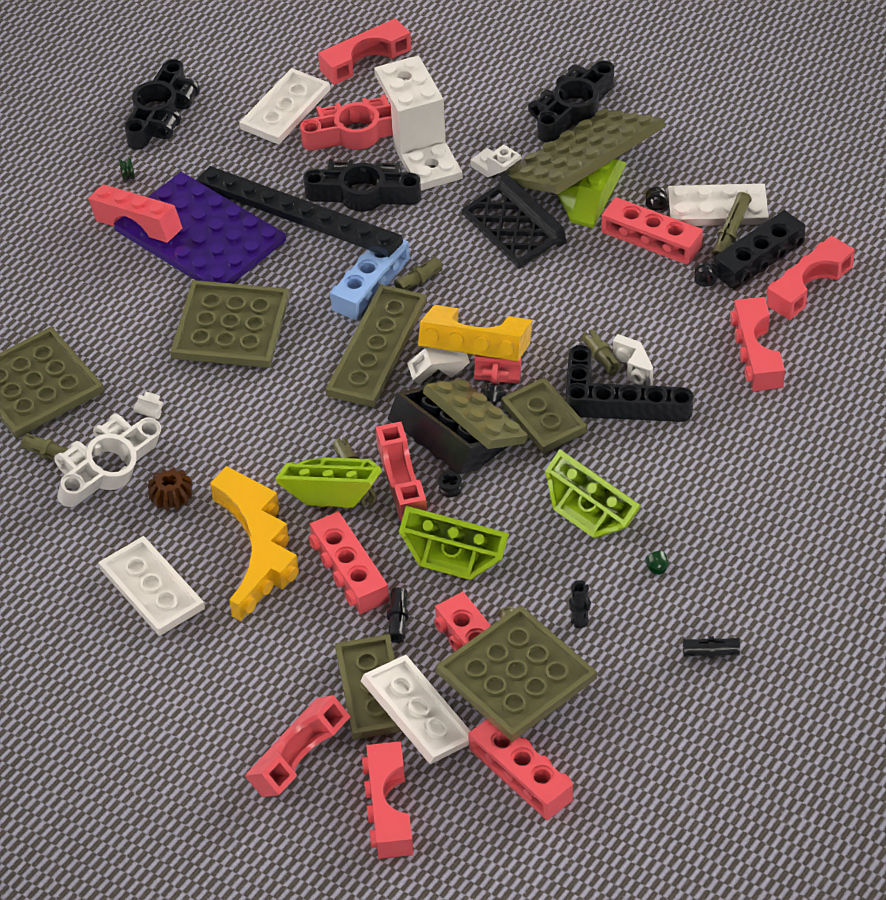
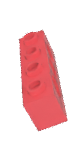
[601,197,703,265]
[308,511,389,615]
[434,592,491,651]
[468,719,573,821]

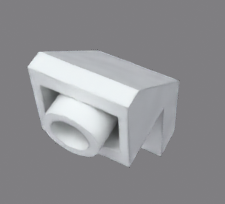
[471,144,521,177]
[613,334,653,386]
[407,347,470,385]

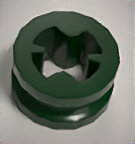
[119,158,135,181]

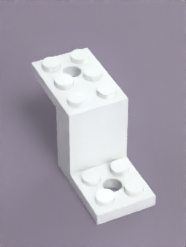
[374,55,463,191]

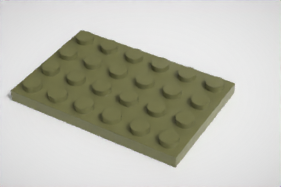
[499,109,666,194]

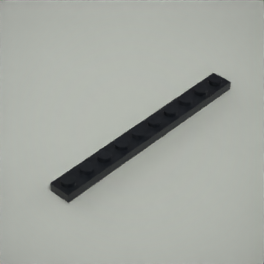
[196,166,403,257]

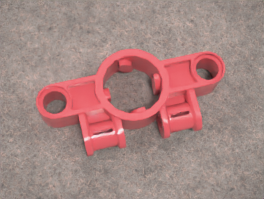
[300,94,393,150]

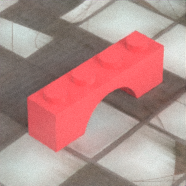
[318,18,411,85]
[88,184,182,243]
[766,235,855,320]
[730,297,785,391]
[376,422,427,522]
[245,695,351,797]
[362,741,413,859]

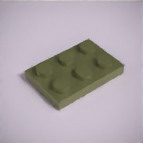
[501,377,587,454]

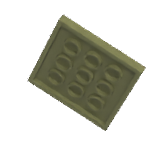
[170,280,290,368]
[0,326,105,439]
[436,605,597,742]

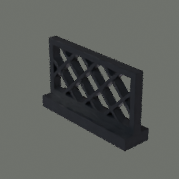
[461,173,567,269]

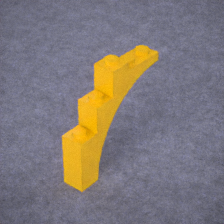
[210,466,299,621]

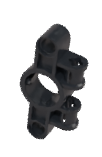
[124,59,200,150]
[528,60,614,143]
[303,159,422,212]

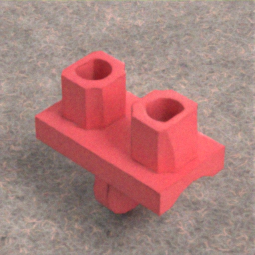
[474,355,521,385]

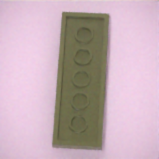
[325,284,427,408]

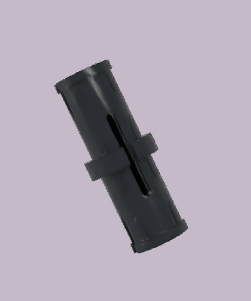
[569,580,591,629]
[387,587,409,643]
[683,636,740,658]

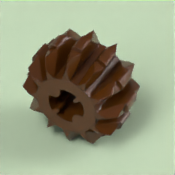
[148,467,193,511]

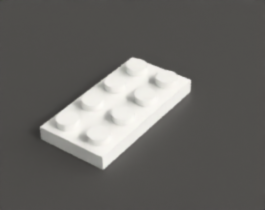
[239,68,330,145]
[668,184,769,226]
[98,536,205,636]
[361,655,470,764]

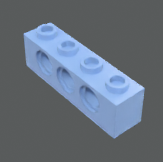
[330,240,410,321]

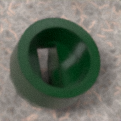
[645,551,668,575]

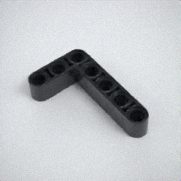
[566,345,694,422]

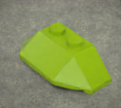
[557,159,626,228]
[545,449,641,539]
[275,457,382,508]
[399,506,509,580]

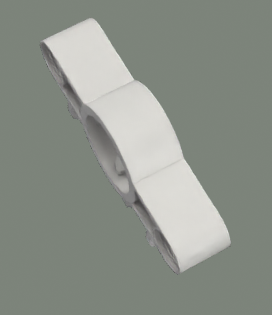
[55,414,161,507]

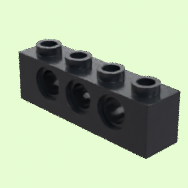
[713,210,806,290]

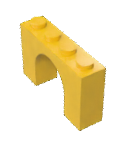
[418,305,533,361]

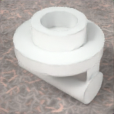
[134,391,164,419]

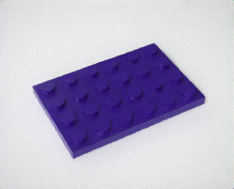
[114,172,286,284]

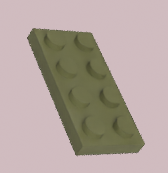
[423,379,528,449]
[335,634,403,740]

